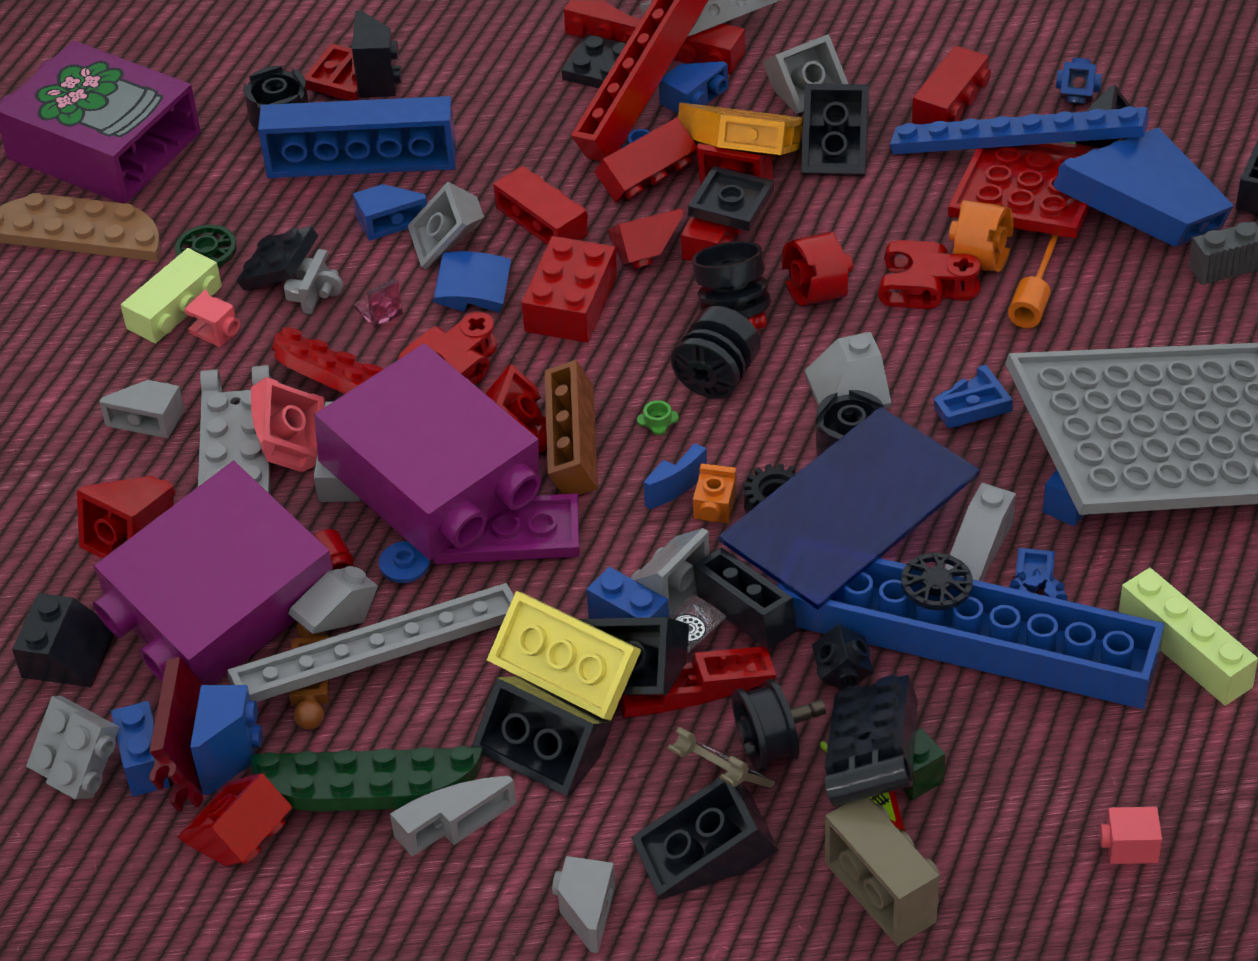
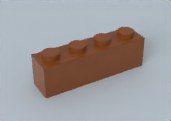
[545,360,598,495]

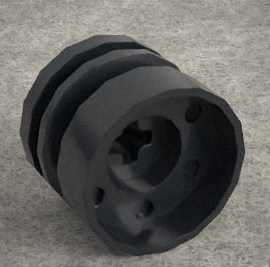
[692,241,771,318]
[671,306,760,399]

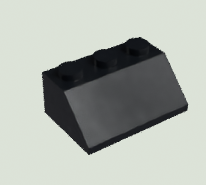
[579,617,689,695]
[471,676,613,796]

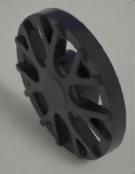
[901,552,973,610]

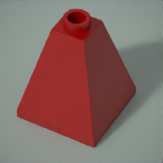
[77,476,175,559]

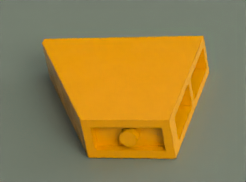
[678,103,803,155]

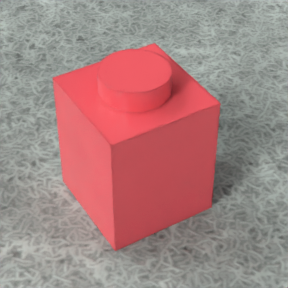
[1099,807,1162,864]

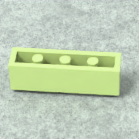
[1119,567,1258,706]

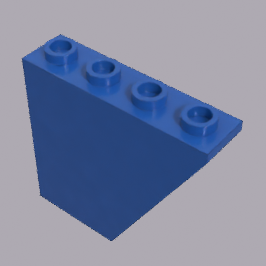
[1053,127,1234,247]

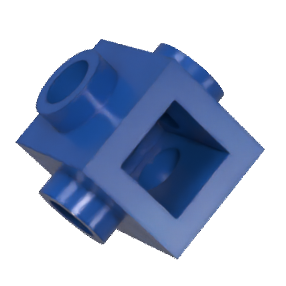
[1056,58,1102,105]

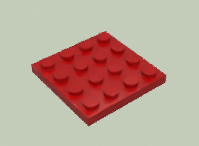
[948,142,1101,238]

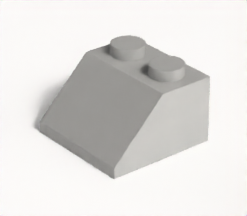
[762,34,848,114]
[631,528,709,619]

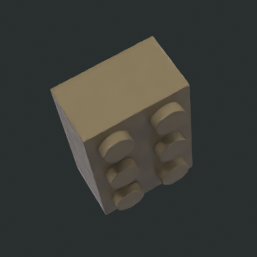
[825,798,940,946]

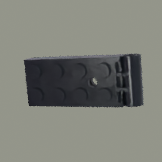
[824,675,918,807]

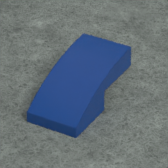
[644,443,707,509]

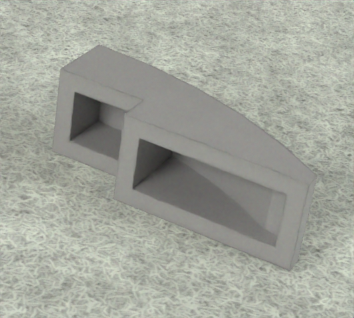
[390,776,517,857]

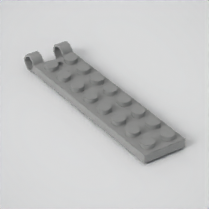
[198,365,272,495]

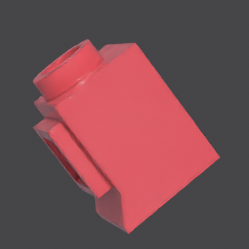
[184,289,240,347]

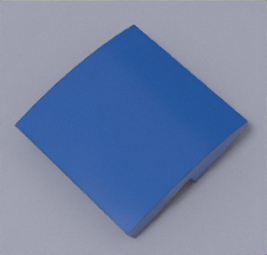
[432,251,511,313]

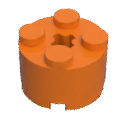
[949,200,1014,272]

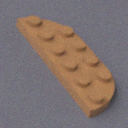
[0,193,161,262]

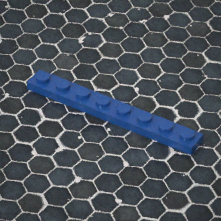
[890,106,1149,155]

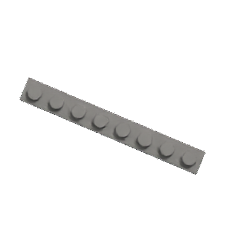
[228,583,514,702]

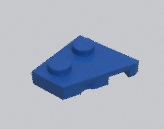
[934,364,1013,429]

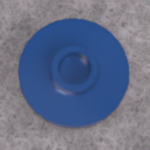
[379,541,430,583]

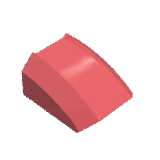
[251,377,325,473]

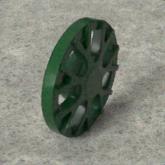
[175,225,237,267]

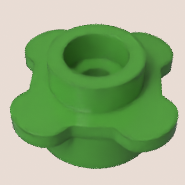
[637,400,679,435]

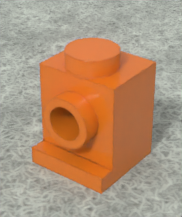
[693,463,737,523]

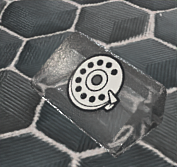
[669,594,726,653]

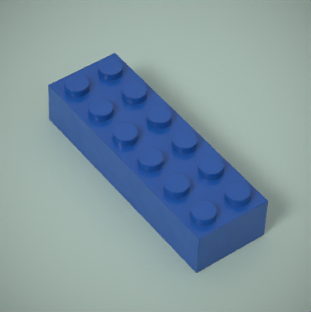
[258,96,457,178]

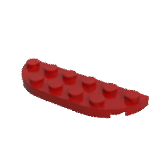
[271,327,383,394]

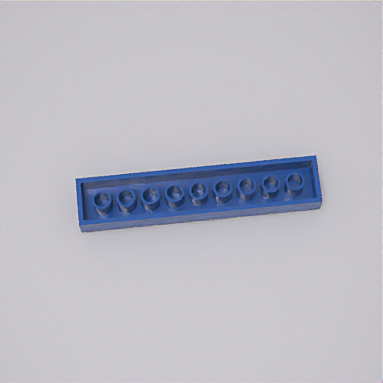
[777,539,1165,709]

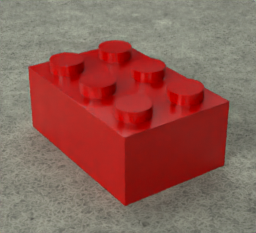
[521,236,617,343]

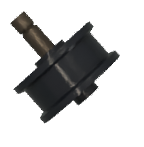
[731,678,826,772]

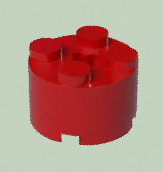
[781,231,853,306]

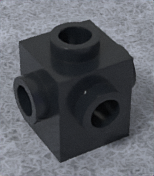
[812,624,873,690]

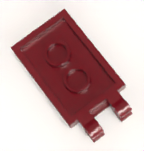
[149,657,203,812]

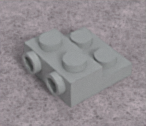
[26,696,120,799]

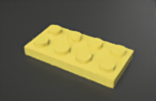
[487,591,641,721]

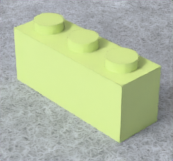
[120,248,222,344]

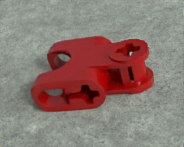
[878,240,980,309]
[398,312,497,385]

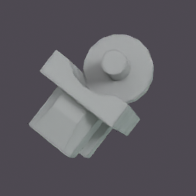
[284,249,344,314]

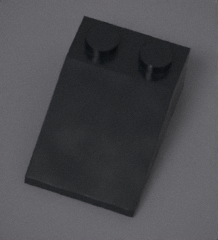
[801,84,869,176]
[631,777,779,899]

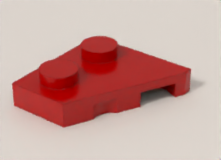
[304,43,358,101]

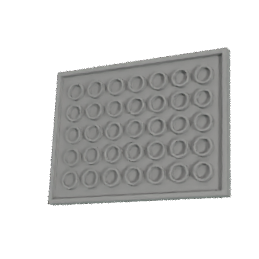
[1005,343,1258,515]

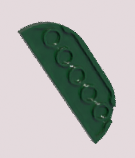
[251,746,483,811]

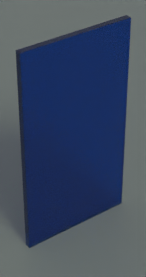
[718,407,980,610]

